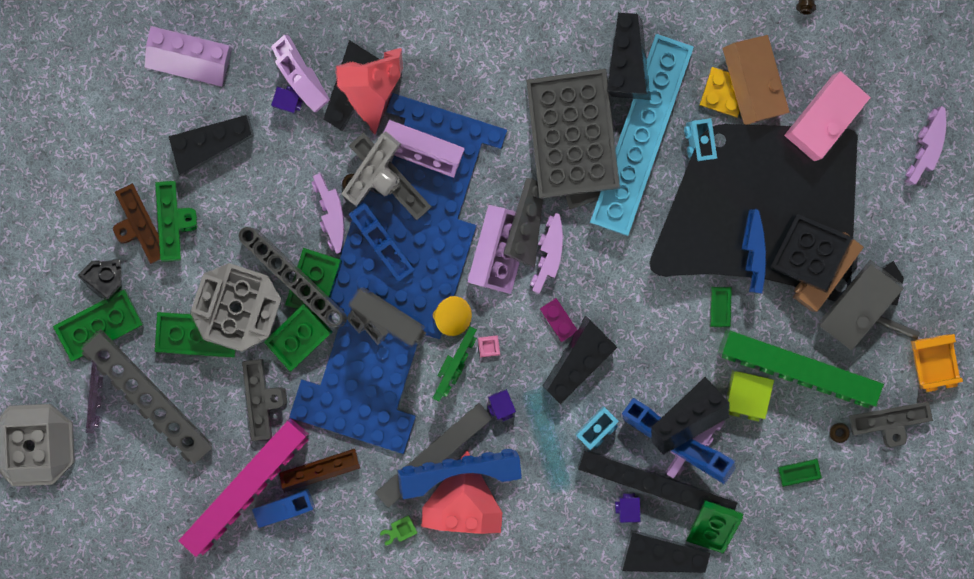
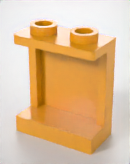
[911,334,963,392]

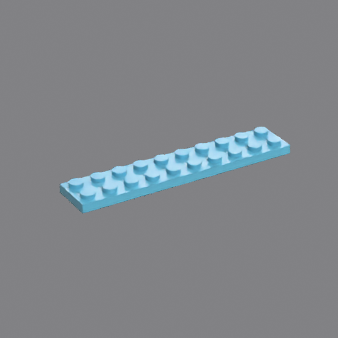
[590,34,694,236]

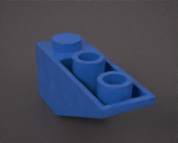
[252,488,315,528]

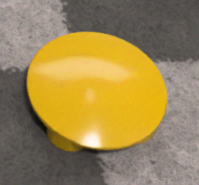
[433,296,472,336]

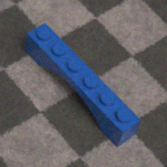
[622,398,736,485]
[397,449,522,499]

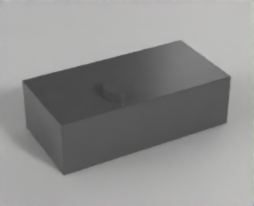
[820,259,904,351]

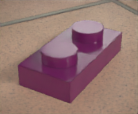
[540,298,577,342]

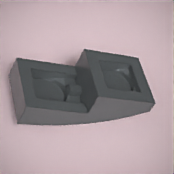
[347,309,389,345]

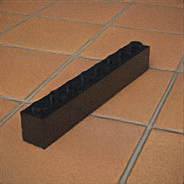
[577,449,738,511]

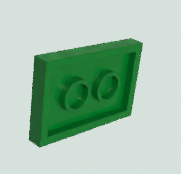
[285,248,342,310]
[264,303,333,372]
[686,501,744,554]

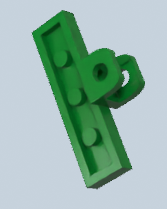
[155,181,197,262]
[432,326,477,402]

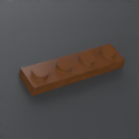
[279,449,360,493]

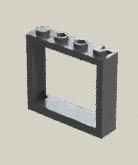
[349,288,426,346]

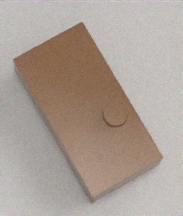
[722,35,790,125]

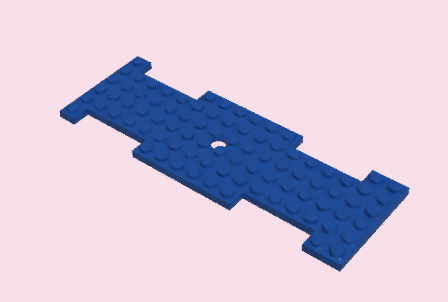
[289,93,507,454]

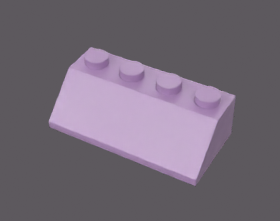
[145,26,232,87]
[468,205,520,294]

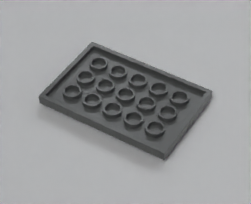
[526,69,620,199]

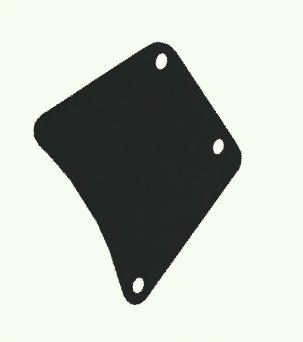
[650,124,858,302]

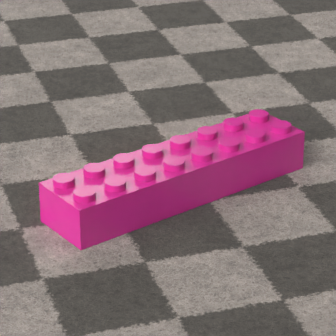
[178,418,309,557]

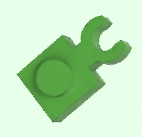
[380,515,418,545]

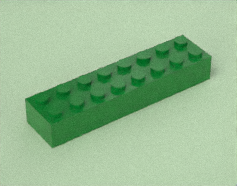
[718,330,884,409]

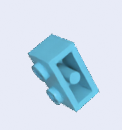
[684,118,717,161]
[575,406,619,450]

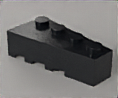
[607,12,651,100]
[324,40,380,131]
[168,115,254,176]
[543,316,618,404]
[651,377,730,455]
[621,530,711,573]

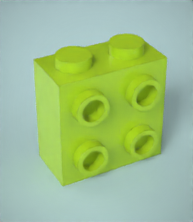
[726,370,774,422]

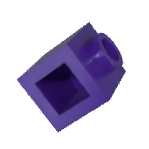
[271,86,304,115]
[488,389,516,421]
[615,492,641,523]

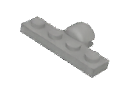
[342,131,401,207]

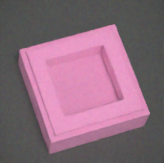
[478,335,500,358]

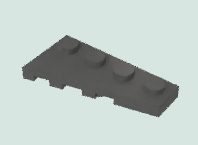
[503,178,543,267]

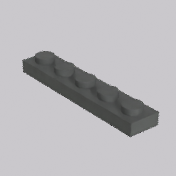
[349,132,431,220]

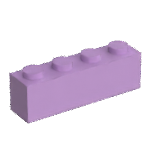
[384,120,465,178]

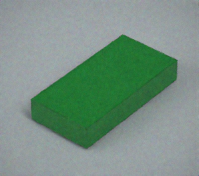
[710,287,732,327]
[778,458,822,487]

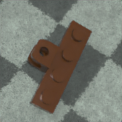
[113,183,161,264]

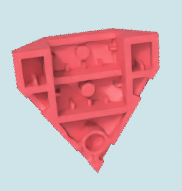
[336,48,403,135]
[421,450,502,534]

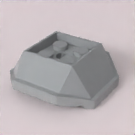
[190,263,281,352]
[0,404,75,486]

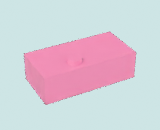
[784,71,871,161]

